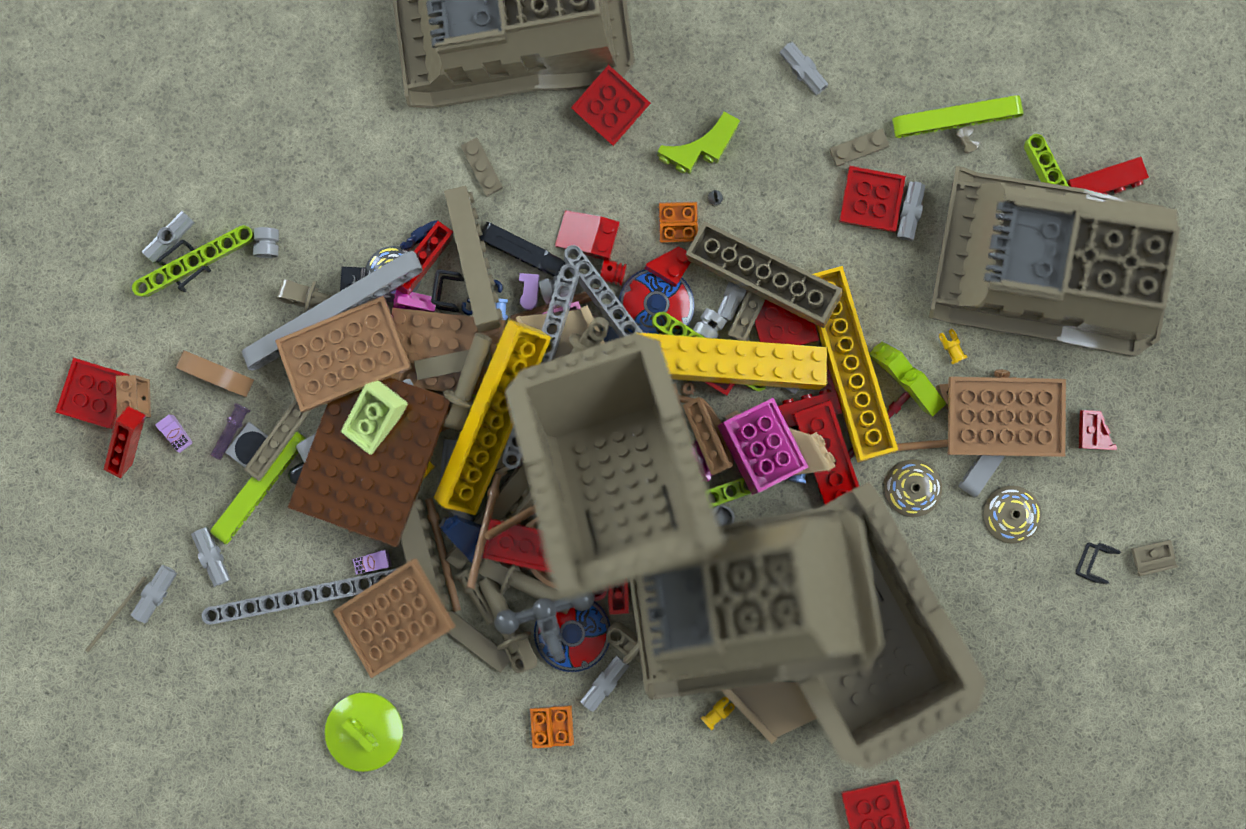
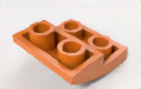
[659,202,698,242]
[530,705,574,748]

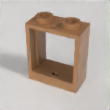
[116,375,151,418]

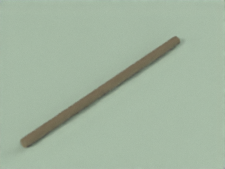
[86,576,146,652]

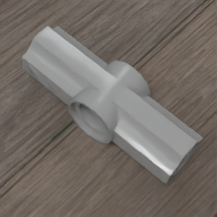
[779,42,828,96]
[897,181,926,241]
[142,211,195,263]
[717,281,746,322]
[191,527,231,587]
[131,565,177,624]
[580,655,629,712]

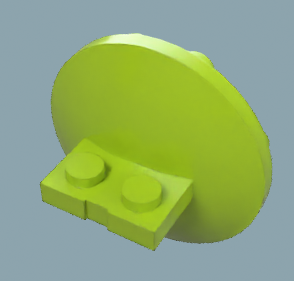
[325,692,403,772]

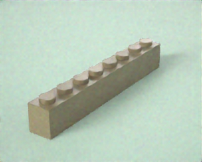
[444,185,503,333]

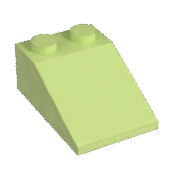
[341,381,408,454]

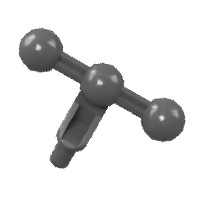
[494,592,595,662]

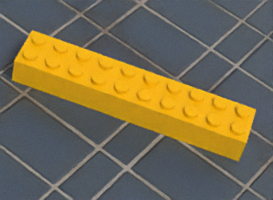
[813,266,898,463]
[434,319,551,515]
[636,332,827,390]

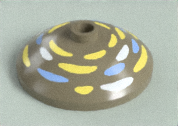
[884,459,942,517]
[983,486,1042,543]

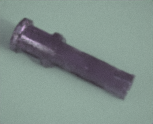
[210,402,251,460]

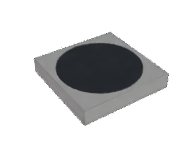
[225,422,268,467]

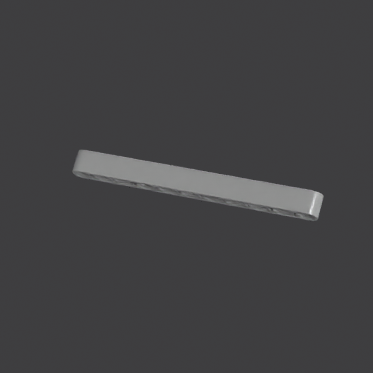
[242,251,423,370]
[503,264,580,469]
[202,568,399,625]

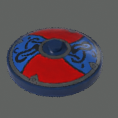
[619,269,694,336]
[534,601,610,672]

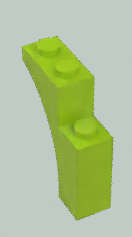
[657,111,740,174]
[869,341,946,417]

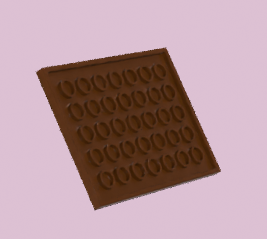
[288,377,452,547]

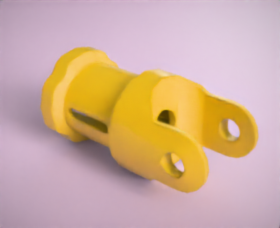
[939,329,968,365]
[701,696,735,730]

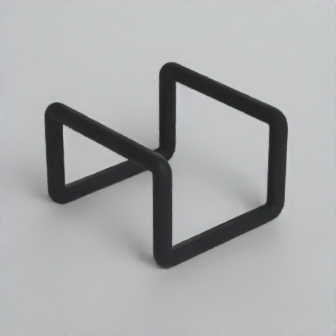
[156,240,211,292]
[431,269,464,312]
[1076,542,1121,584]

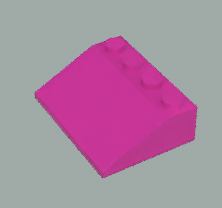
[717,398,808,495]

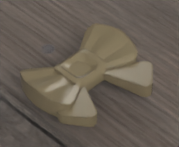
[955,126,980,154]

